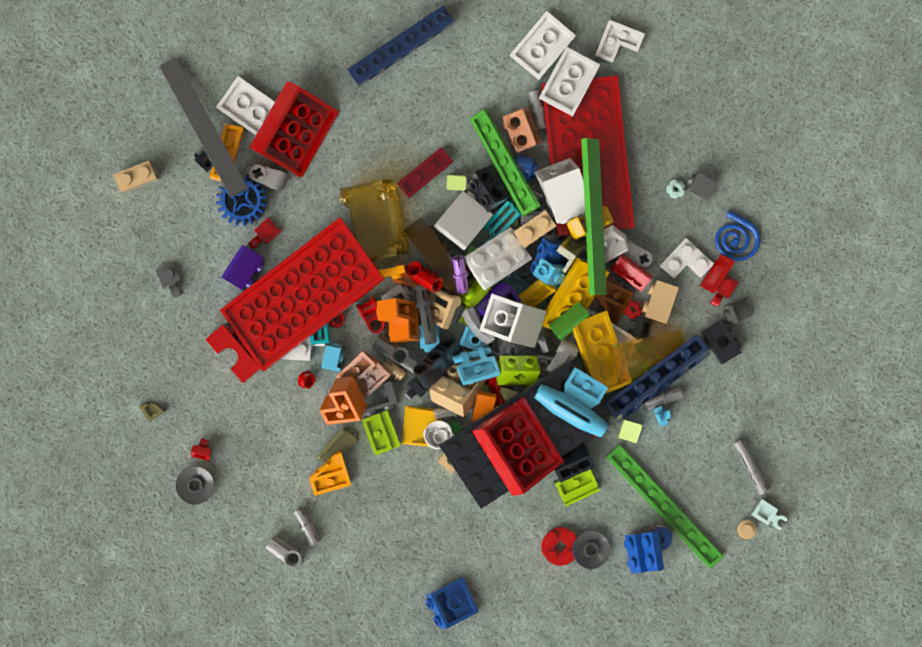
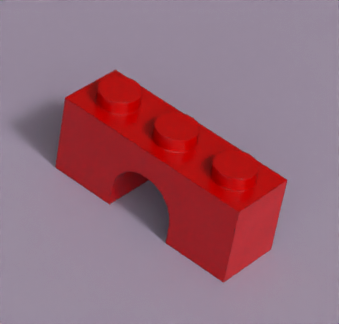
[205,324,260,383]

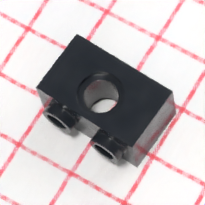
[700,320,742,365]

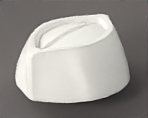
[423,421,454,449]

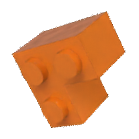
[376,298,420,343]
[319,376,367,425]

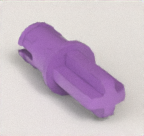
[452,255,469,294]

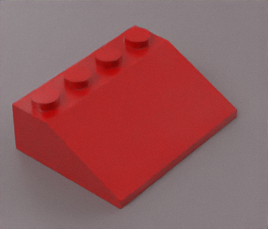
[249,81,339,178]
[472,397,564,496]

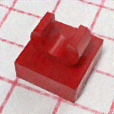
[191,438,212,462]

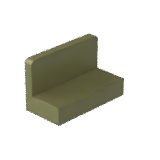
[557,235,587,273]
[317,428,358,462]

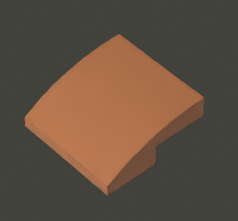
[336,350,392,400]

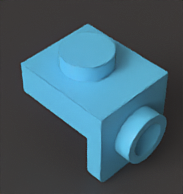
[533,259,565,285]

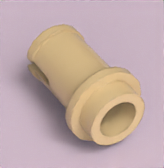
[383,358,407,381]

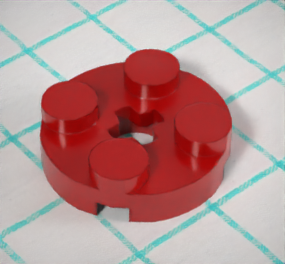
[541,527,577,566]

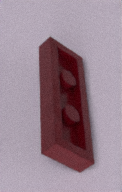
[397,147,453,199]

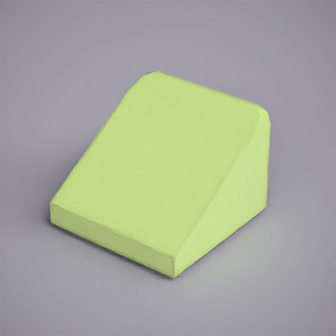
[447,175,466,191]
[618,420,643,443]

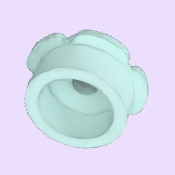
[666,180,685,199]

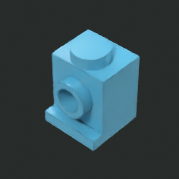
[419,325,439,352]
[459,326,488,350]
[321,342,344,372]

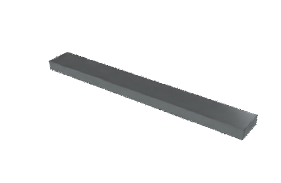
[159,58,248,198]

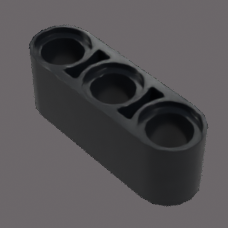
[413,336,463,388]

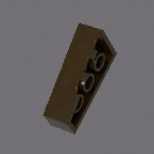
[403,217,472,296]

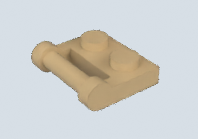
[419,289,461,330]

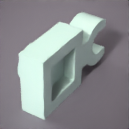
[751,499,787,530]

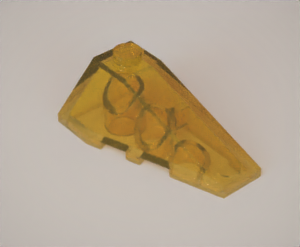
[611,330,685,382]

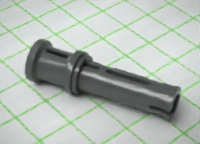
[413,285,437,345]

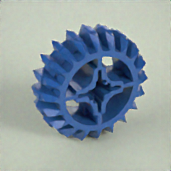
[216,175,268,226]

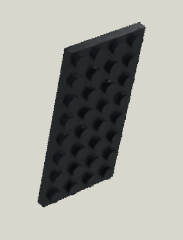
[439,360,610,509]

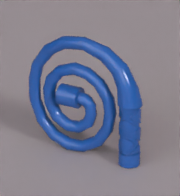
[715,210,761,261]

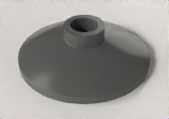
[176,466,214,505]
[572,530,610,569]

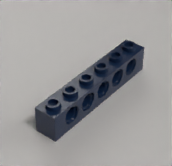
[347,5,454,87]
[604,335,710,423]

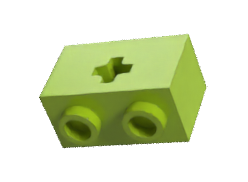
[496,356,540,385]

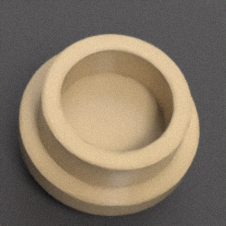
[737,520,757,539]

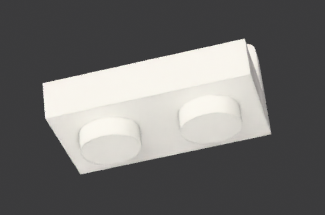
[584,225,628,263]

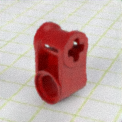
[356,296,385,334]

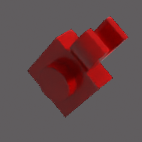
[248,218,281,250]
[710,275,739,307]

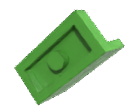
[548,301,590,341]

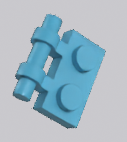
[453,347,500,385]

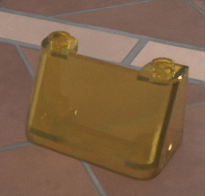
[339,179,409,261]

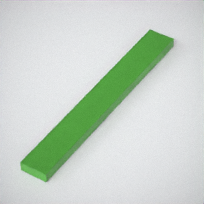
[581,138,607,295]
[606,444,724,569]

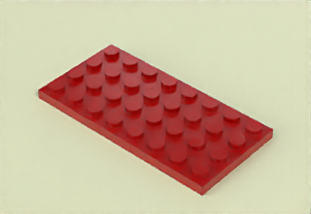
[541,76,635,236]
[220,217,385,372]

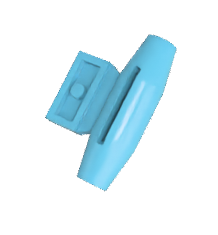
[534,367,609,437]

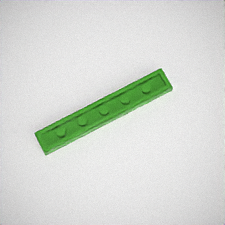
[470,108,540,216]

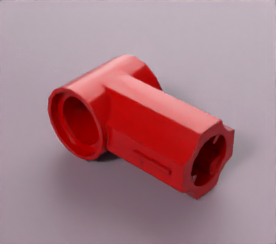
[406,261,443,293]

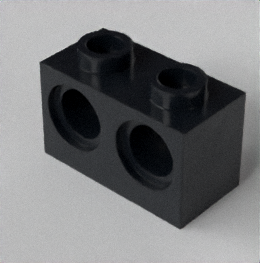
[468,165,512,213]

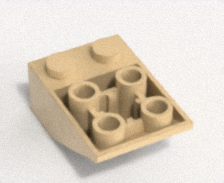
[430,347,486,417]

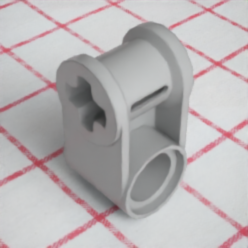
[249,164,287,192]
[617,239,653,269]

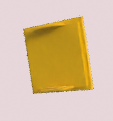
[402,406,442,446]

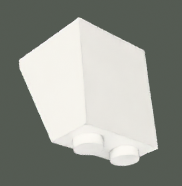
[535,158,585,224]
[434,191,493,251]
[479,294,547,348]

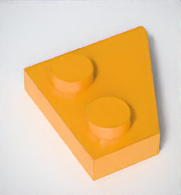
[309,450,351,496]

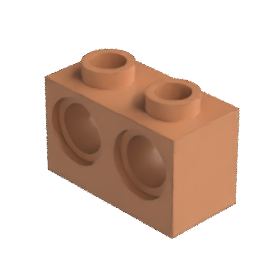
[503,108,542,153]

